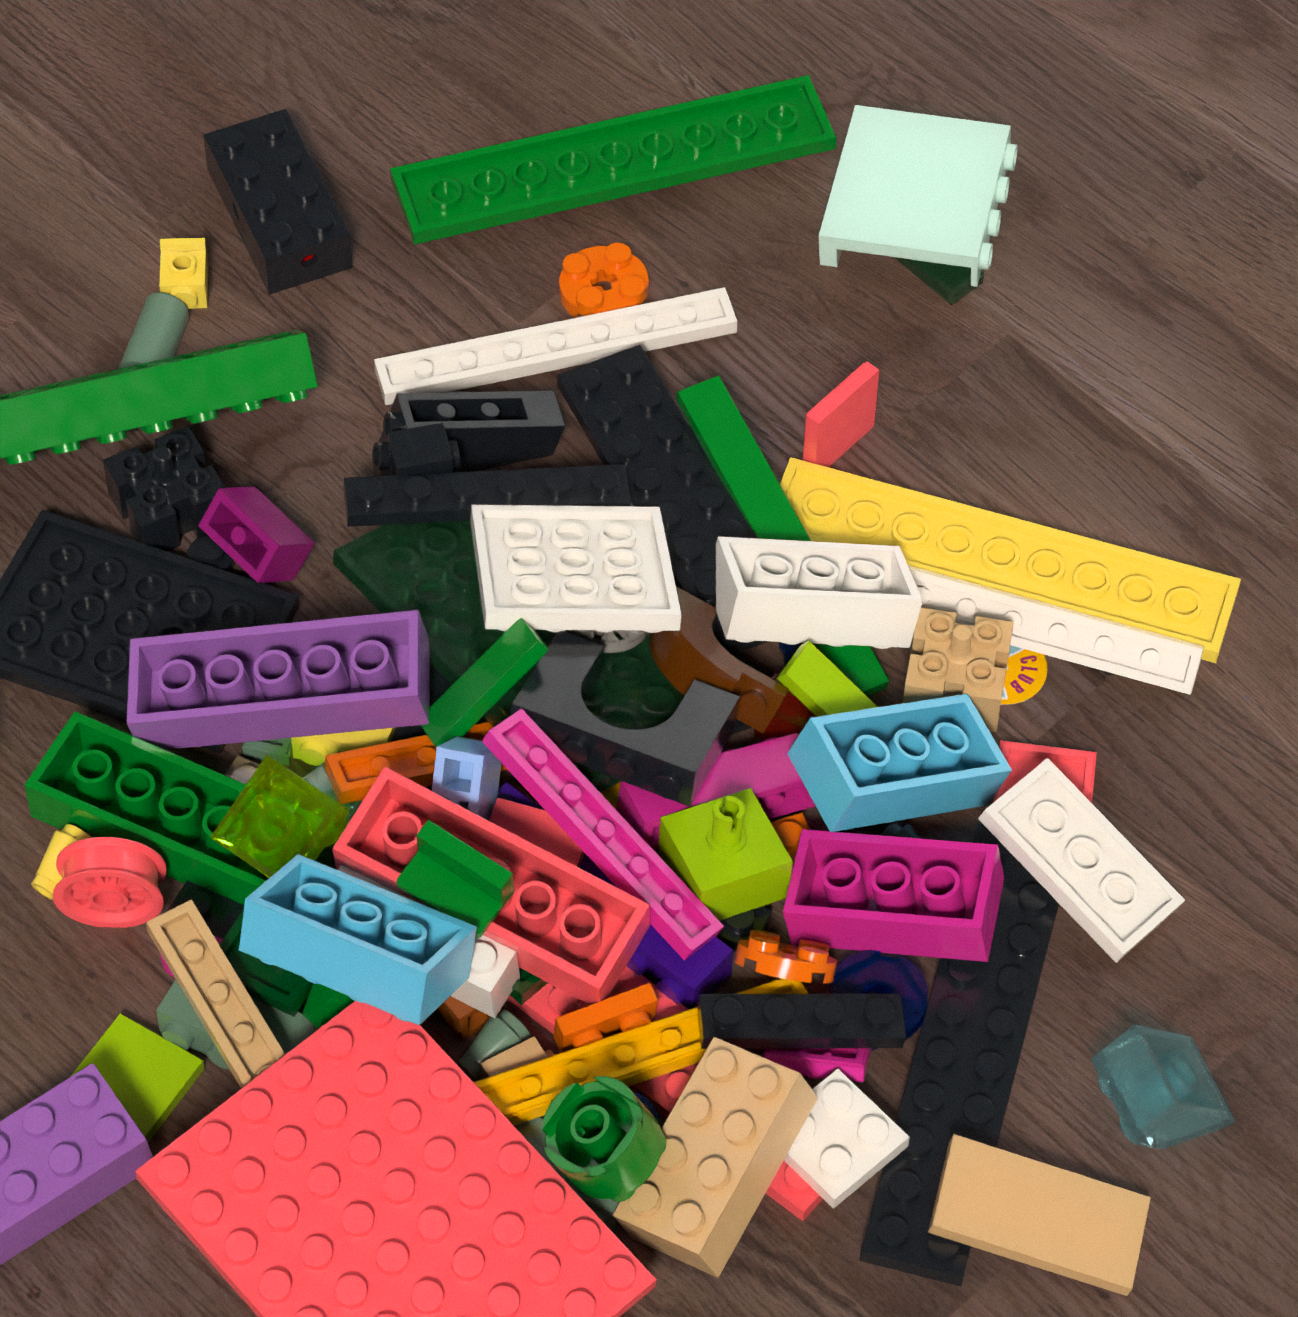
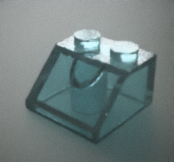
[1091,1024,1235,1150]

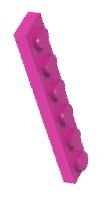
[482,708,724,961]

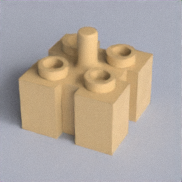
[903,608,1014,732]

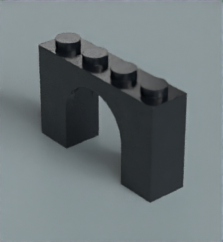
[511,631,740,807]

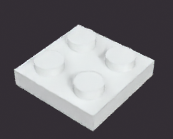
[784,1069,909,1209]

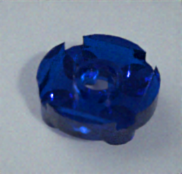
[828,950,928,1051]

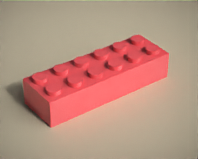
[333,766,650,1005]

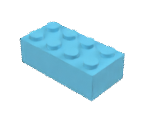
[787,694,1012,832]
[239,854,477,1025]

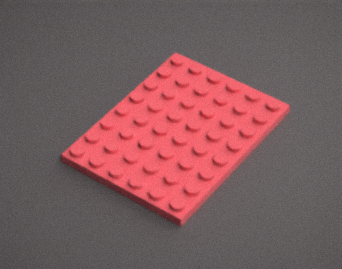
[135,1001,657,1317]

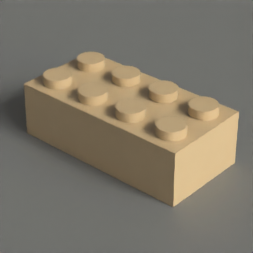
[612,1037,818,1278]

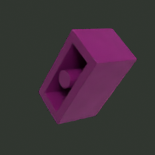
[198,486,315,583]

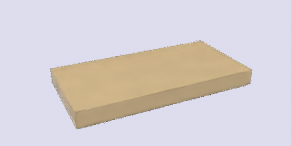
[928,1134,1151,1296]

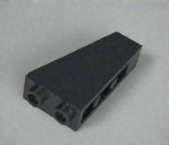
[372,391,565,476]

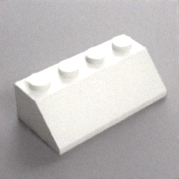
[716,536,923,649]

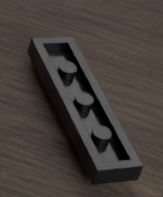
[697,994,906,1049]

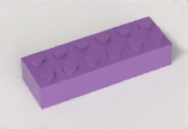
[127,610,430,750]

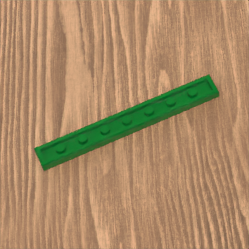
[676,375,889,696]

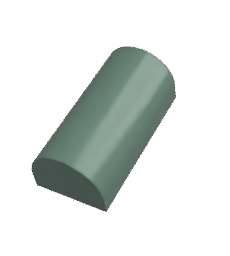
[118,293,189,369]

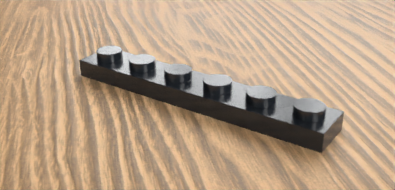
[343,464,631,527]

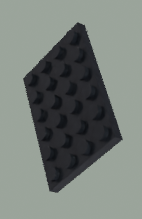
[0,510,300,754]

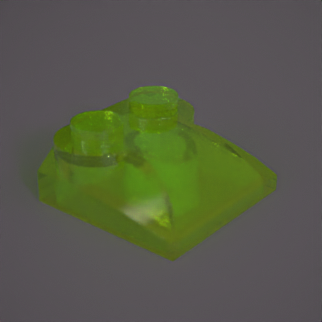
[210,755,350,878]

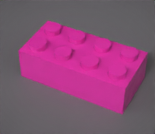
[783,829,1004,962]

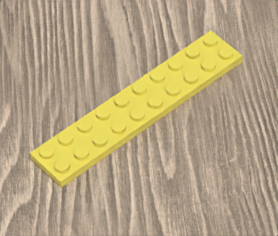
[780,457,1241,663]

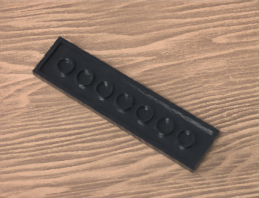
[557,345,768,655]

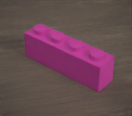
[616,733,815,851]

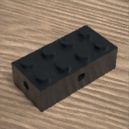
[203,109,353,295]

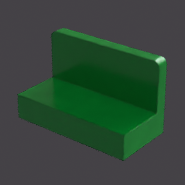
[397,820,514,938]

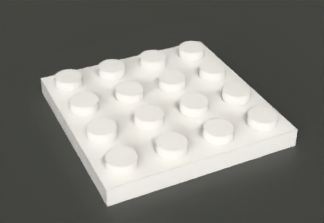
[470,505,681,633]

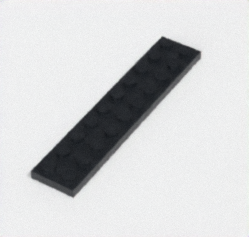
[860,824,1059,1287]

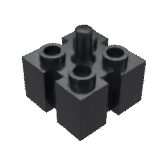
[103,426,225,551]

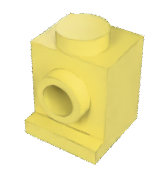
[159,238,209,309]

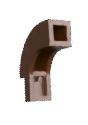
[649,587,789,734]

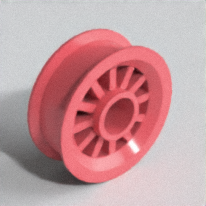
[53,837,167,928]

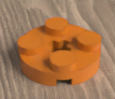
[559,242,649,318]
[734,930,837,983]

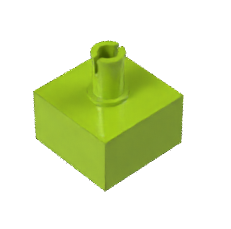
[657,788,793,921]

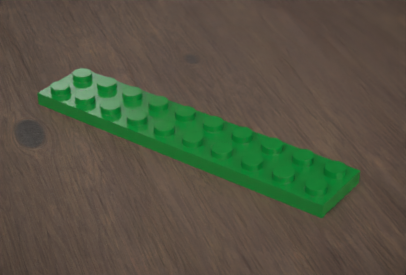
[390,75,836,245]

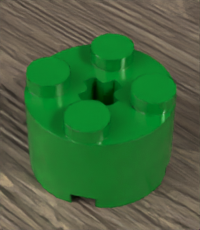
[542,1076,667,1202]

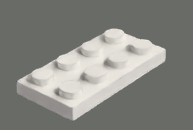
[978,758,1185,963]

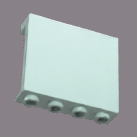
[819,105,1018,287]

